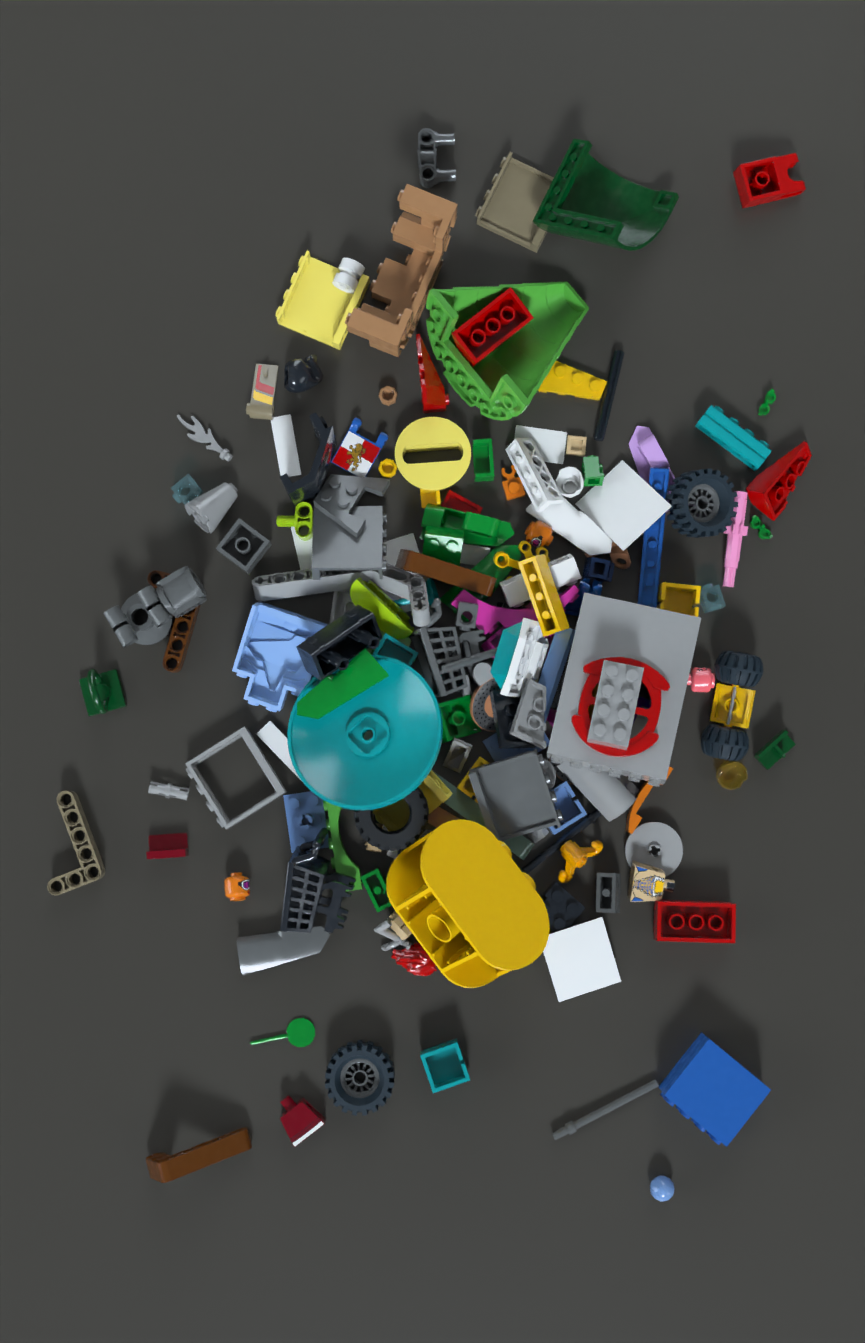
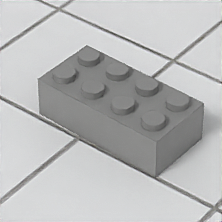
[587,660,644,750]

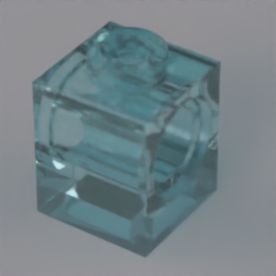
[171,474,203,505]
[700,583,726,614]

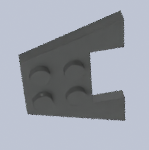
[314,474,390,538]

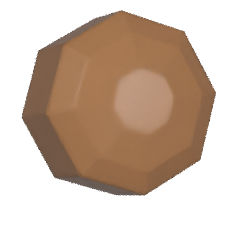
[379,386,398,406]

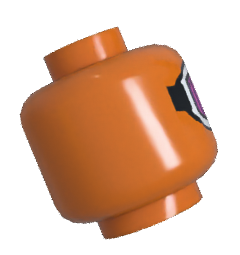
[524,520,554,548]
[224,872,250,901]

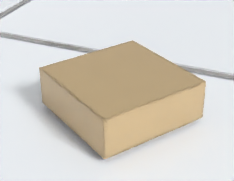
[566,435,587,457]

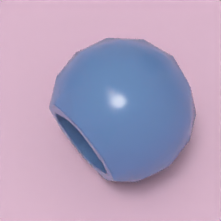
[650,1175,675,1202]

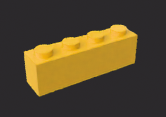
[518,554,570,637]

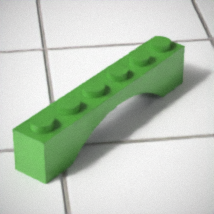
[323,800,363,891]

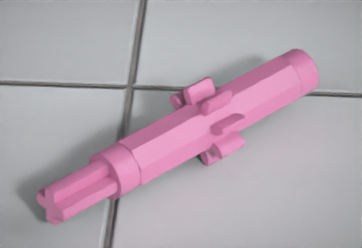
[723,491,748,587]

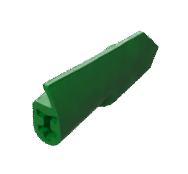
[419,503,515,547]
[440,545,521,622]
[297,648,389,719]

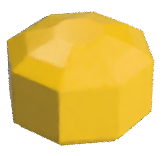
[379,458,397,478]

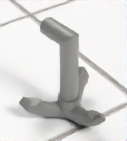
[374,919,411,951]

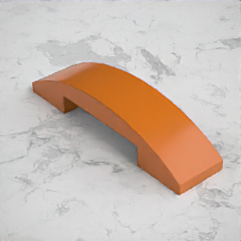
[626,767,673,834]

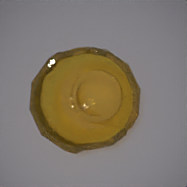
[716,761,748,790]

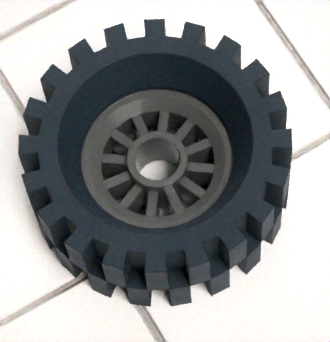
[665,469,738,538]
[325,1040,395,1116]

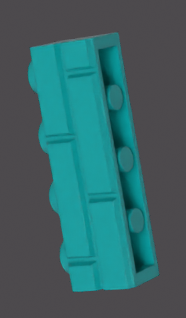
[695,405,772,471]

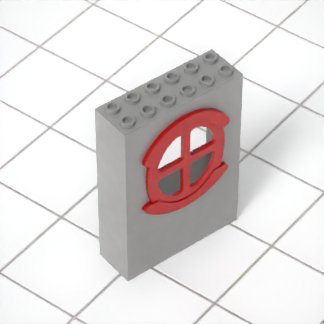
[547,592,701,787]

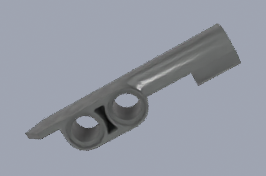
[237,926,330,975]

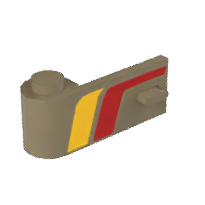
[246,364,279,420]

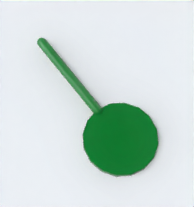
[250,1018,315,1047]

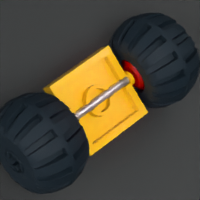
[701,651,763,761]

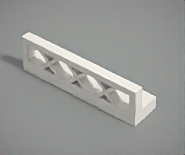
[505,438,564,512]

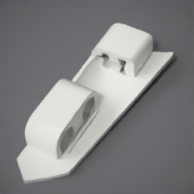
[526,491,612,556]

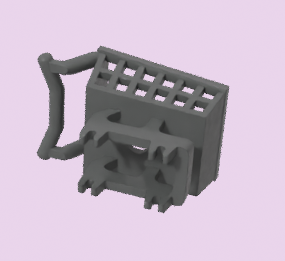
[410,598,491,697]

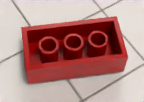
[653,900,736,943]

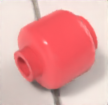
[687,667,715,693]

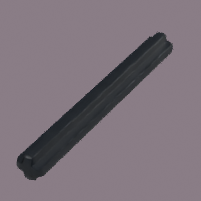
[594,350,624,441]

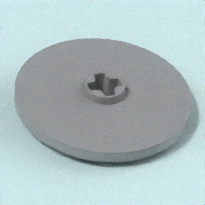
[625,821,683,877]

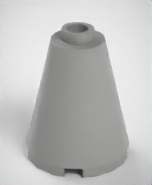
[184,482,238,534]

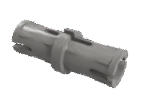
[148,781,189,800]

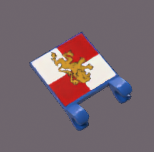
[331,418,388,477]

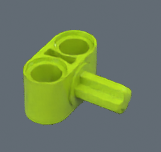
[276,502,314,541]

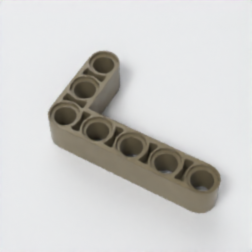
[47,790,105,896]

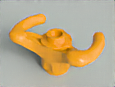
[558,840,603,883]

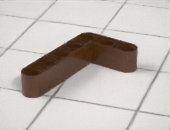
[395,549,497,597]
[147,570,201,673]
[145,1127,252,1183]

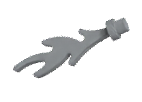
[177,415,233,462]

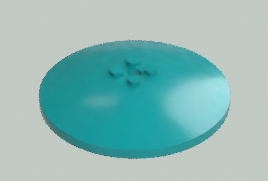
[287,654,443,810]

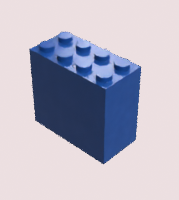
[658,1032,771,1147]

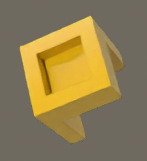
[420,489,441,508]

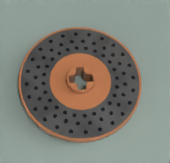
[470,677,501,732]

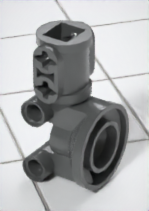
[103,566,207,648]

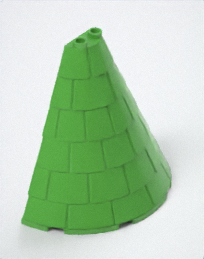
[426,281,589,421]

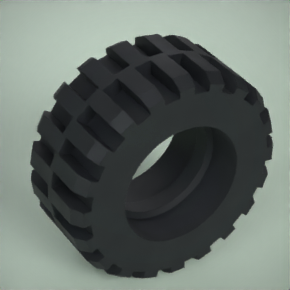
[354,787,429,851]

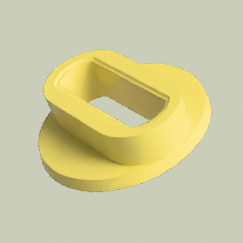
[395,417,471,491]

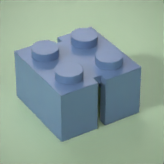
[548,781,587,835]

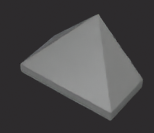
[443,738,473,773]

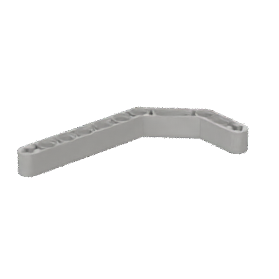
[252,563,431,627]

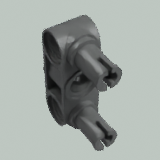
[417,128,456,188]

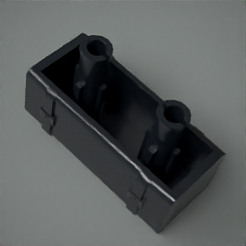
[296,605,382,680]

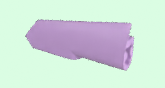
[629,426,675,512]

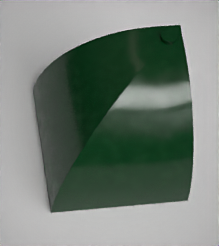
[532,138,679,251]

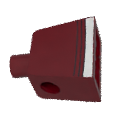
[280,1095,326,1147]

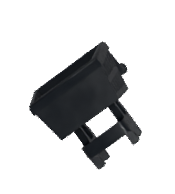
[280,827,356,933]

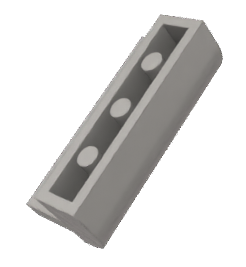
[557,761,639,822]

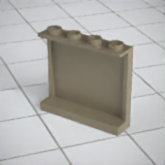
[475,152,554,253]

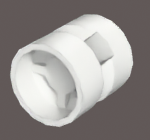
[332,258,365,294]

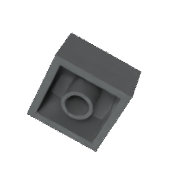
[216,518,272,574]

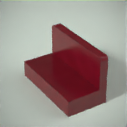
[146,833,189,859]

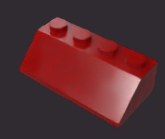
[451,287,534,367]

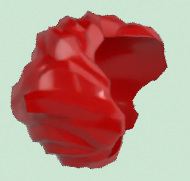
[391,942,437,976]

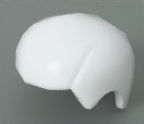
[555,466,584,498]

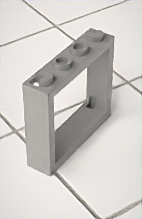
[185,726,287,829]

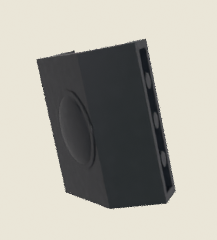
[280,412,337,508]

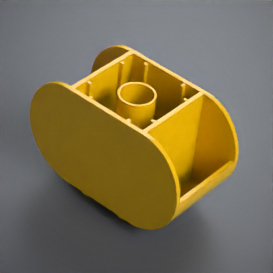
[386,819,550,988]

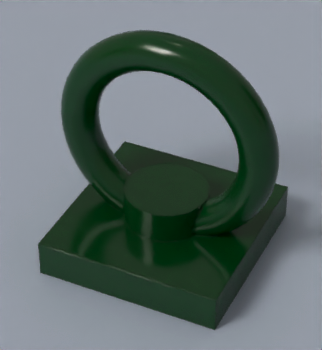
[79,669,127,717]

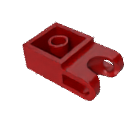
[733,153,806,209]

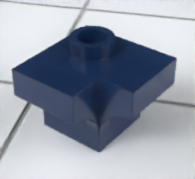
[582,557,615,587]

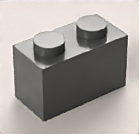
[596,873,621,913]

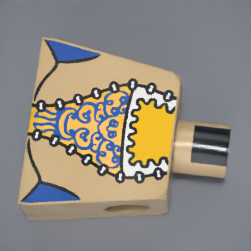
[627,861,675,902]

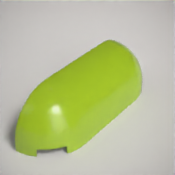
[350,577,414,639]

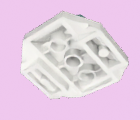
[490,617,549,697]

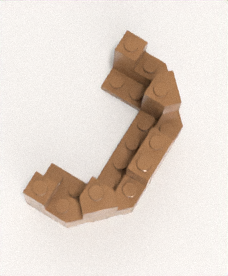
[345,184,458,357]

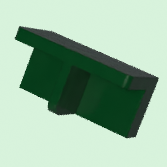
[753,730,796,770]

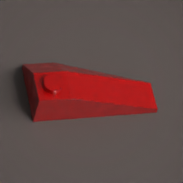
[416,334,449,413]
[745,441,812,521]

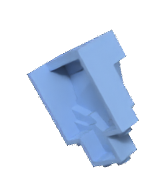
[232,601,329,712]

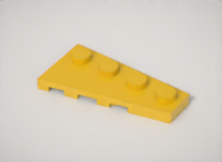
[538,361,607,400]

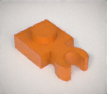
[501,465,526,501]

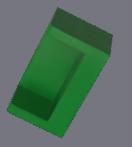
[472,439,495,482]

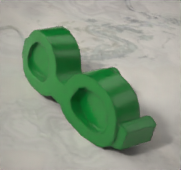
[758,389,776,416]
[750,515,773,539]

